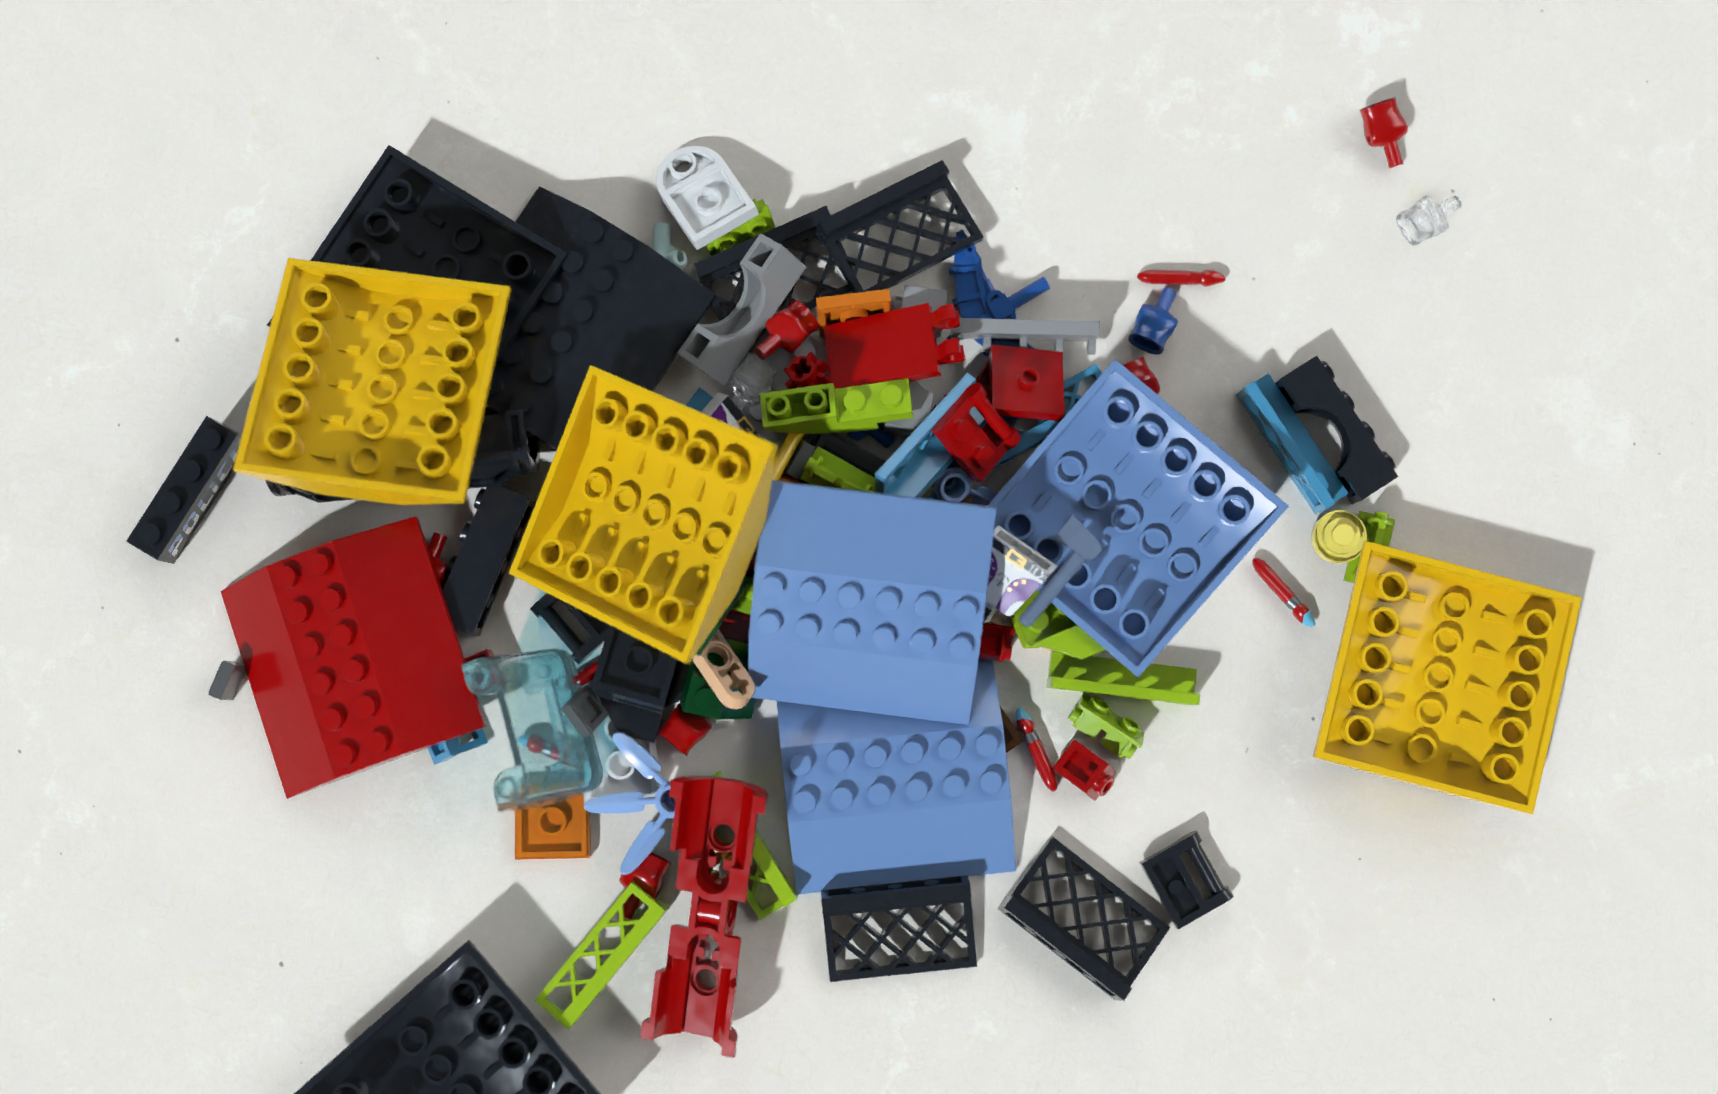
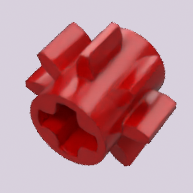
[783,352,830,389]

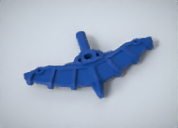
[947,229,1050,357]

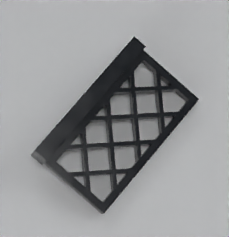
[815,160,984,293]
[694,206,858,330]
[997,837,1170,1001]
[821,875,977,982]

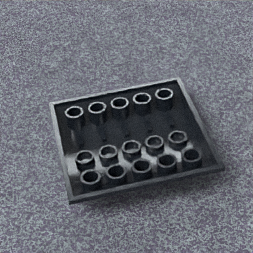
[267,145,568,368]
[486,186,716,450]
[294,939,601,1094]

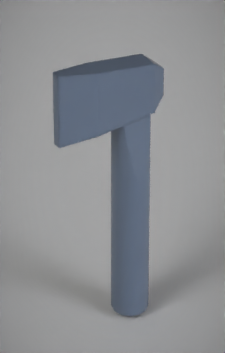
[1019,515,1102,627]

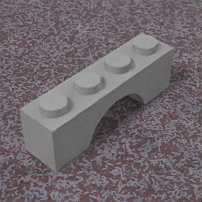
[677,233,807,386]
[884,285,948,436]

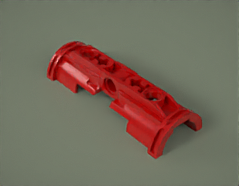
[640,776,768,1058]

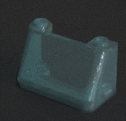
[461,648,603,812]

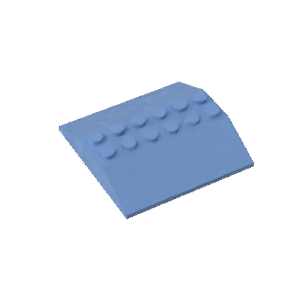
[987,359,1289,677]
[748,480,997,725]
[777,658,1016,895]

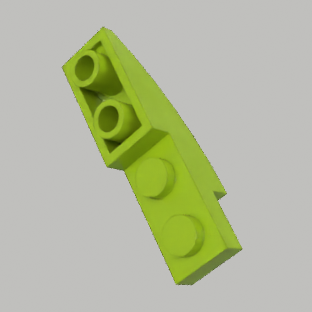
[760,378,914,434]

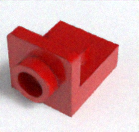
[1053,739,1116,801]

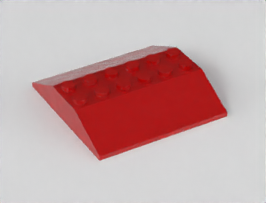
[220,516,487,799]

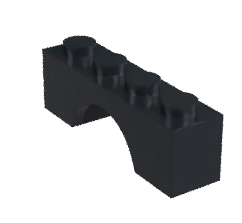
[1275,355,1398,504]

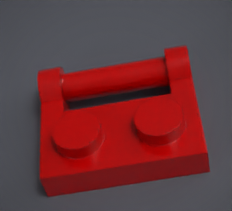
[931,383,1021,483]

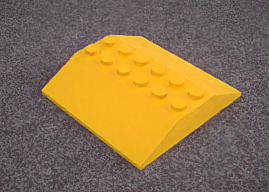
[233,258,511,505]
[509,365,777,663]
[1313,541,1582,815]

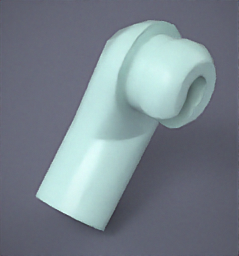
[652,223,688,270]

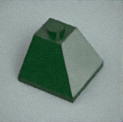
[680,637,757,720]

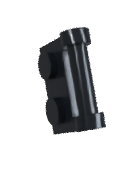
[530,593,609,665]
[1139,830,1234,930]

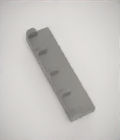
[950,318,1100,355]

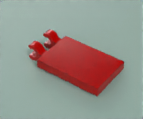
[824,302,965,389]

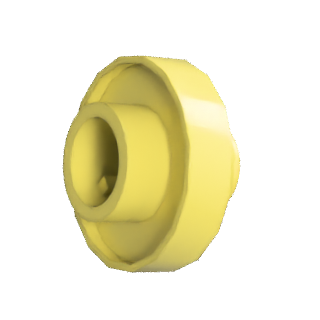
[1311,510,1367,564]

